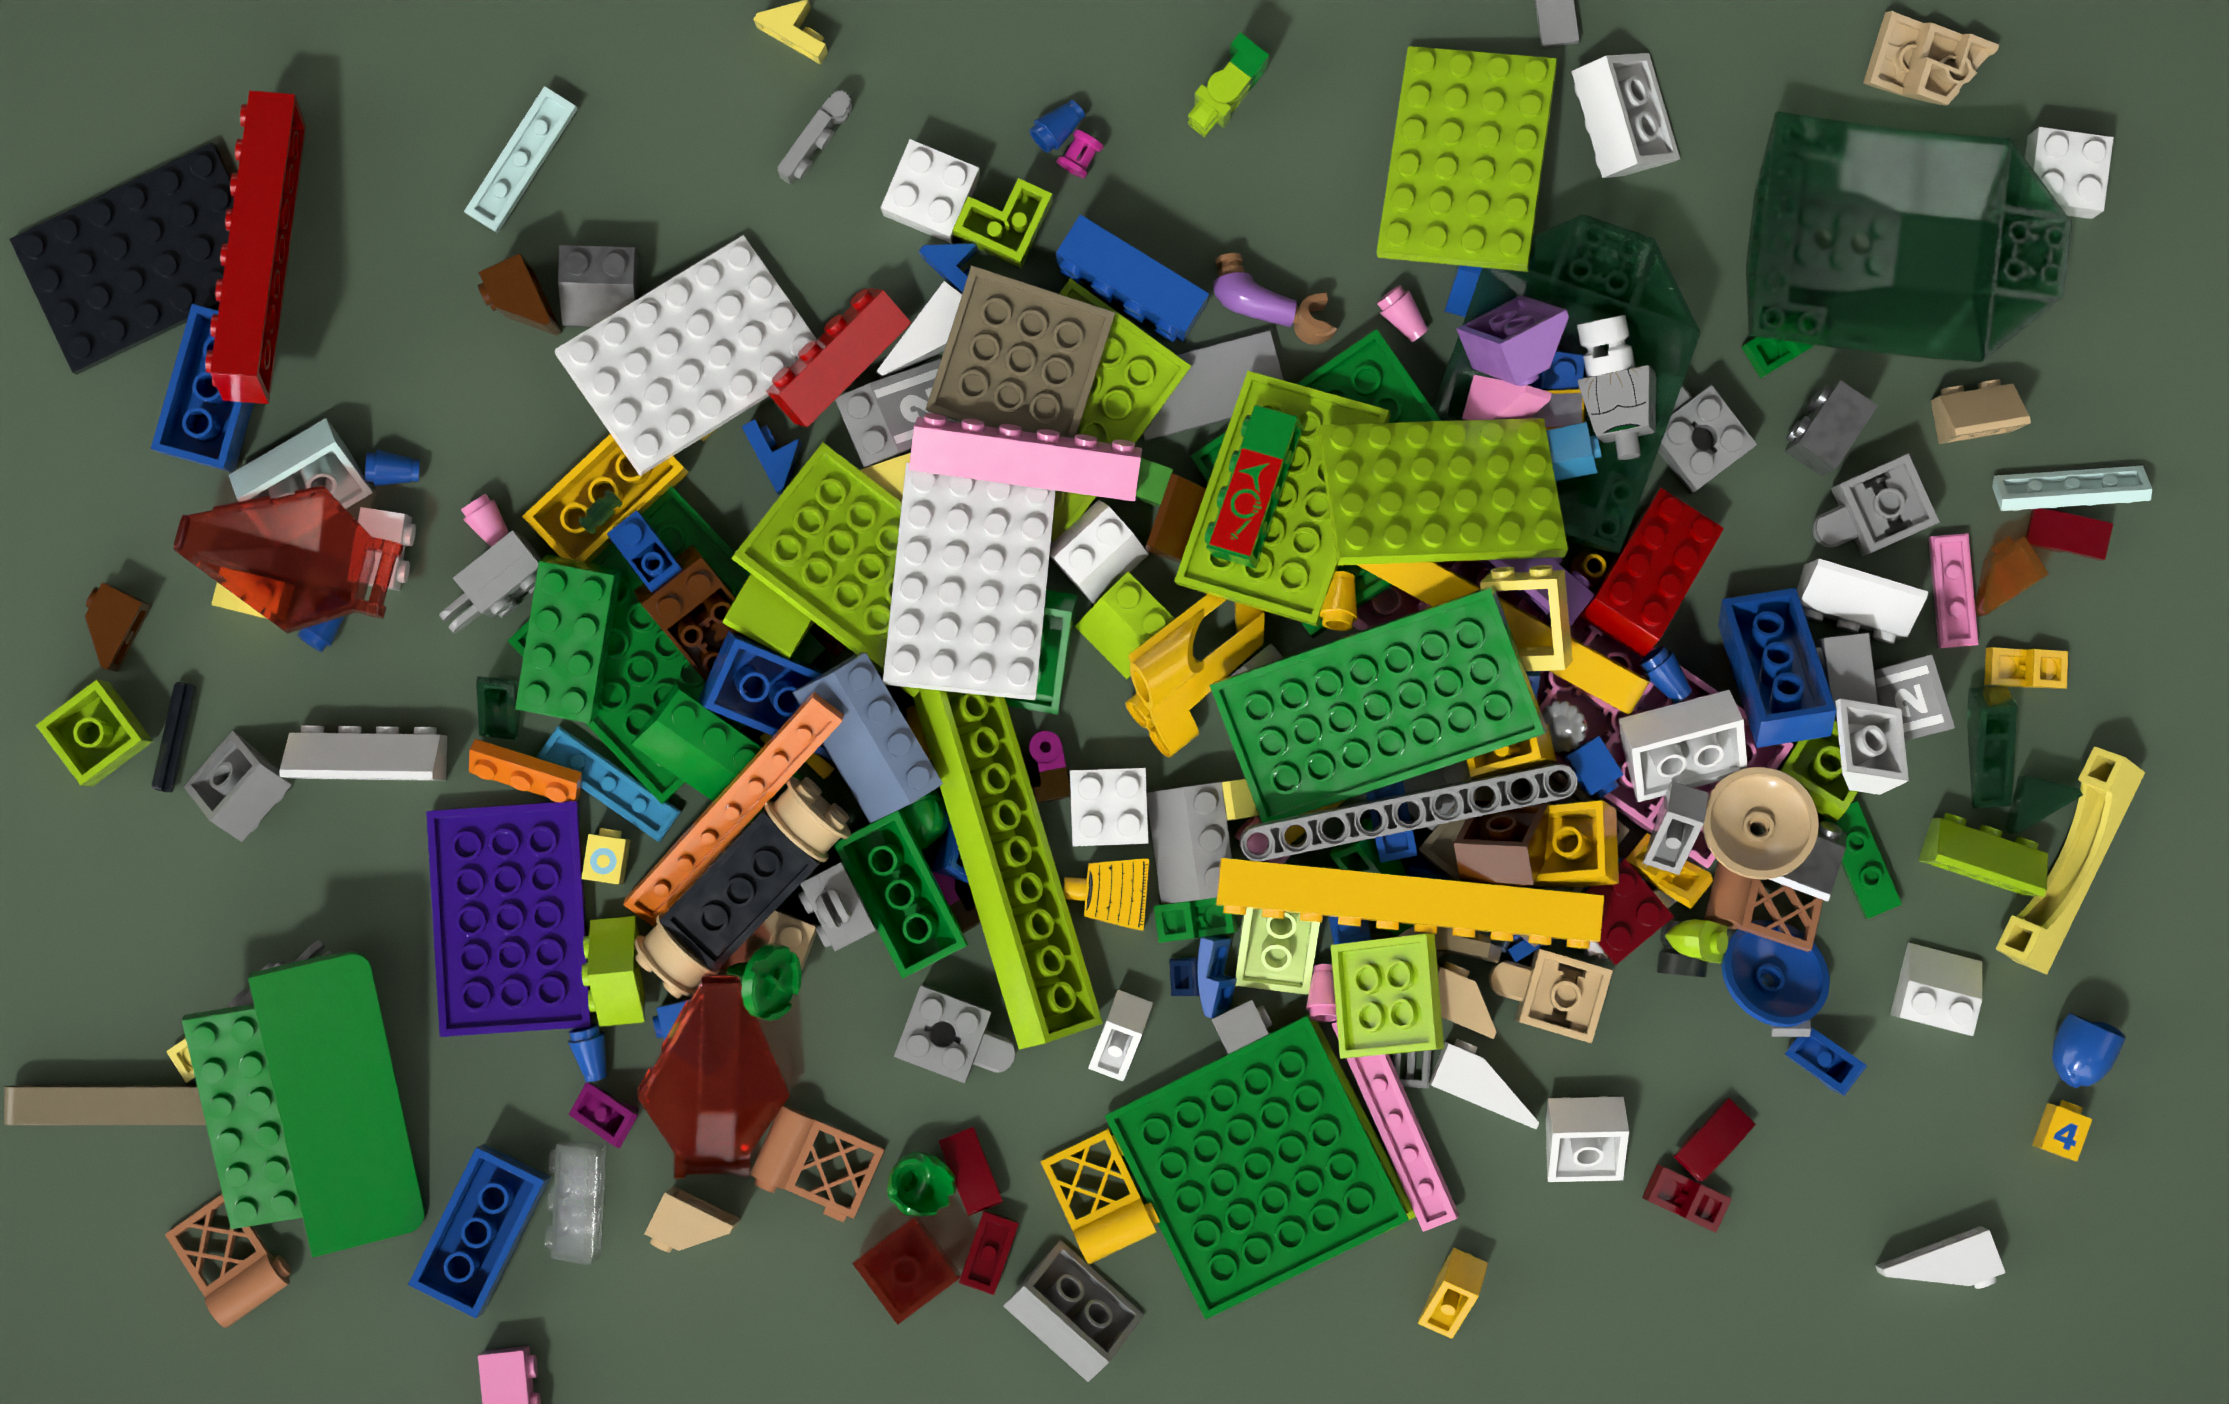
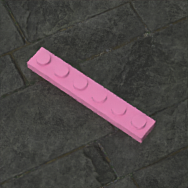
[1332,1021,1460,1232]

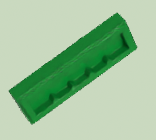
[1821,801,1902,919]

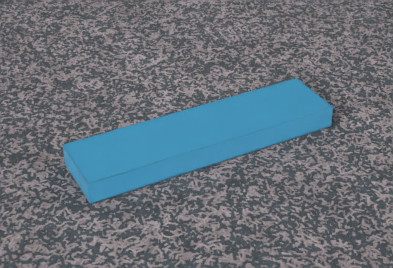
[537,726,682,842]

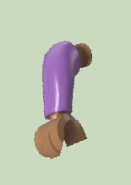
[1212,253,1338,345]

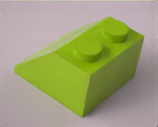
[1075,572,1175,680]

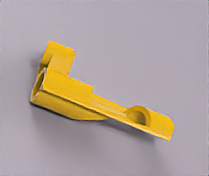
[1125,594,1264,758]

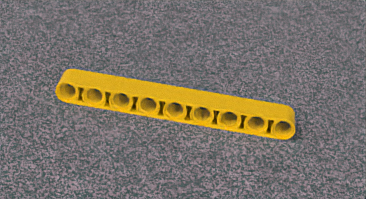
[1358,562,1650,715]

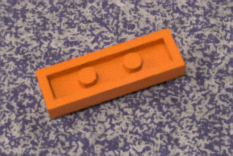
[469,739,582,802]

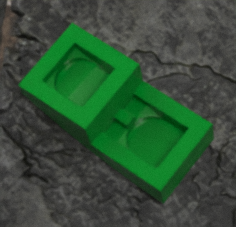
[1741,305,1830,379]
[1154,898,1238,943]

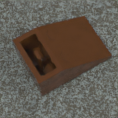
[634,544,755,682]

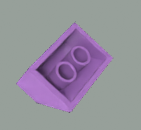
[1456,295,1569,386]
[1478,557,1594,626]

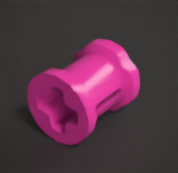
[1056,129,1104,179]

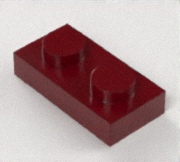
[958,1210,1019,1295]

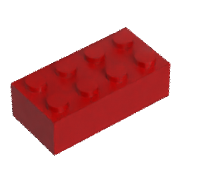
[1580,488,1724,658]

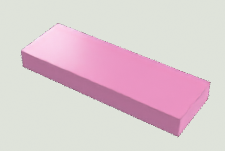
[1928,533,1979,649]

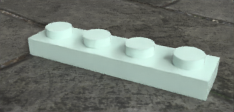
[464,86,578,234]
[1992,465,2152,511]

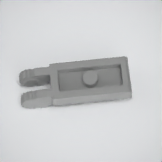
[777,90,852,185]

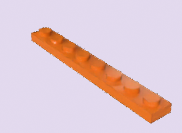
[623,692,844,926]

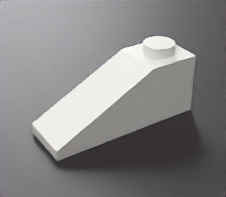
[877,281,962,379]
[1429,1039,1539,1129]
[1875,1226,2006,1289]

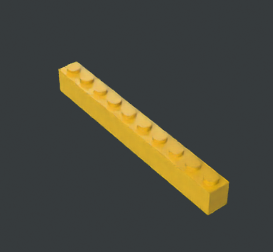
[1216,858,1604,949]

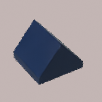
[1169,957,1200,996]

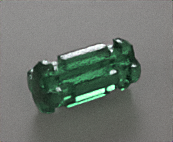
[578,490,622,534]

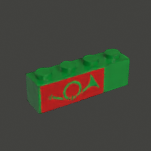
[1205,405,1304,569]

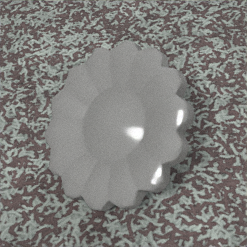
[1542,701,1587,753]

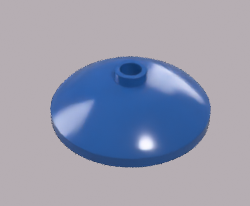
[1721,920,1830,1027]

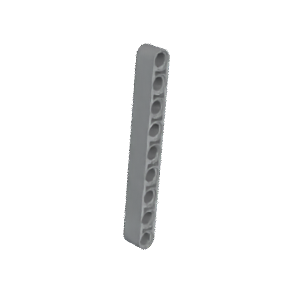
[1240,763,1577,861]

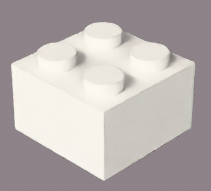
[2018,127,2114,219]
[881,139,980,244]
[1070,768,1148,846]

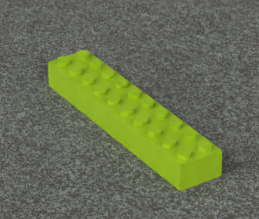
[913,688,1103,1050]

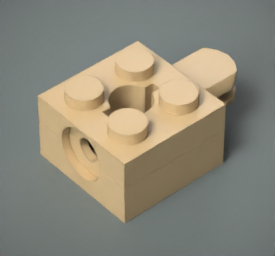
[1488,949,1613,1043]

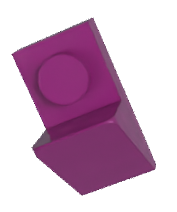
[568,1082,639,1149]

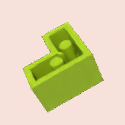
[952,178,1053,269]
[582,916,646,1027]

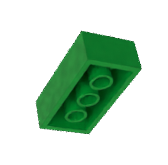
[515,555,622,724]

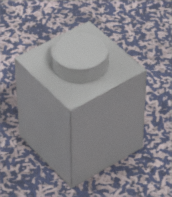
[1212,1000,1273,1055]

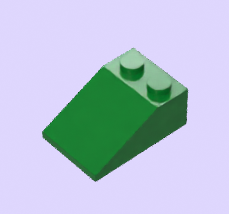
[1004,590,1078,714]

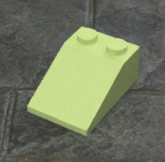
[1235,908,1320,995]

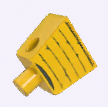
[1063,858,1149,931]

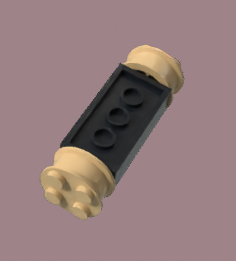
[634,777,851,998]

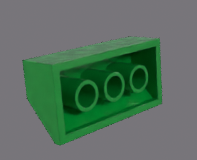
[631,683,802,826]
[834,809,969,979]

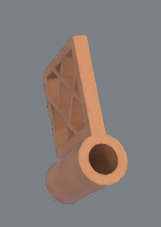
[1704,861,1823,952]
[750,1104,884,1223]
[165,1194,292,1328]

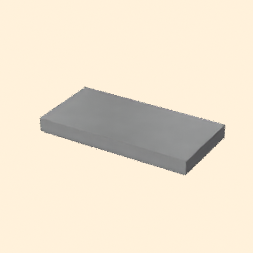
[1143,330,1283,442]

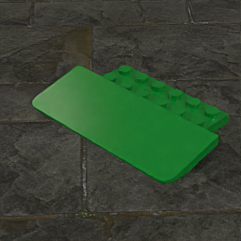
[182,952,425,1258]

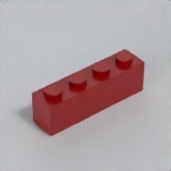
[766,288,911,427]

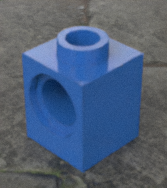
[1562,736,1624,798]

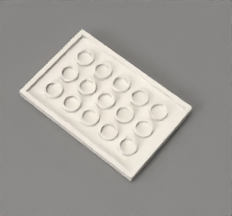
[555,235,817,476]
[883,463,1056,700]

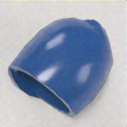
[2052,1013,2126,1088]

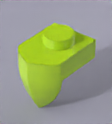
[1665,919,1728,964]

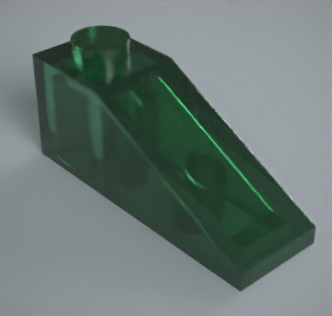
[1967,686,2018,808]

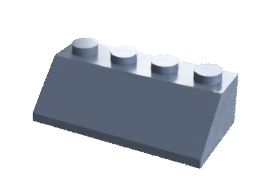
[792,652,943,823]

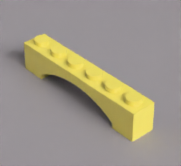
[1996,746,2145,975]

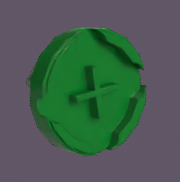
[727,943,802,1021]

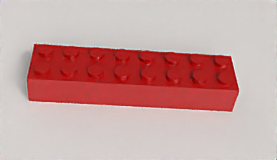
[205,90,306,404]

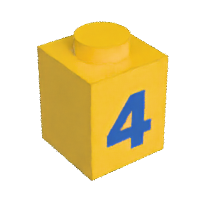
[2032,1100,2092,1162]

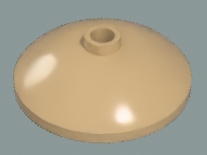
[1702,767,1819,880]

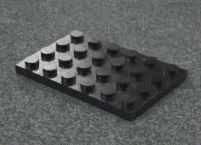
[9,143,234,375]

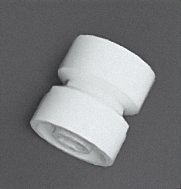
[1577,315,1636,377]

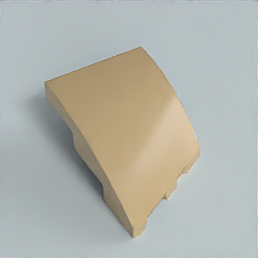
[1863,11,1999,106]

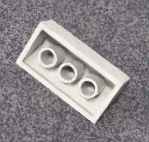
[280,726,447,781]

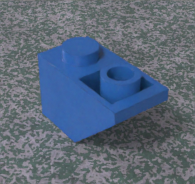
[607,510,682,592]

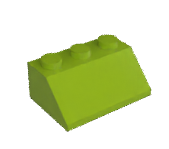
[1918,813,2048,897]

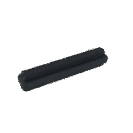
[152,682,196,793]

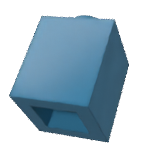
[1546,422,1602,481]

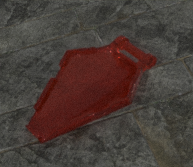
[173,486,404,634]
[637,975,790,1179]

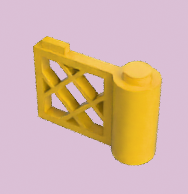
[1040,1129,1160,1265]

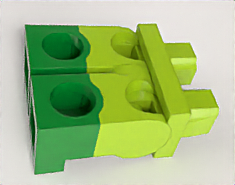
[1188,32,1270,138]

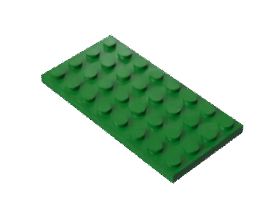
[1209,585,1548,823]

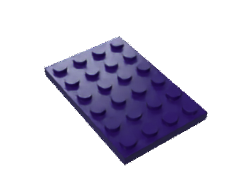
[426,801,592,1037]

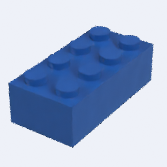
[1056,214,1209,343]
[151,304,254,473]
[1718,588,1836,748]
[698,630,832,760]
[408,1144,551,1318]

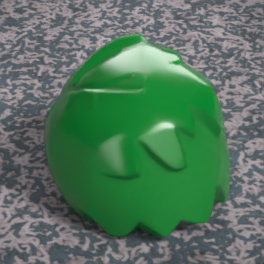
[884,789,950,850]
[887,1151,956,1217]

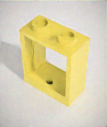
[1480,565,1573,671]

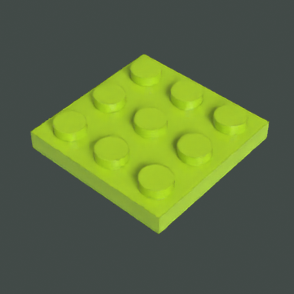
[1331,934,1444,1059]

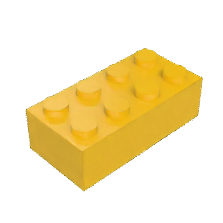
[522,434,689,563]

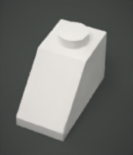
[1088,990,1153,1081]

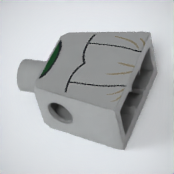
[1578,365,1657,460]

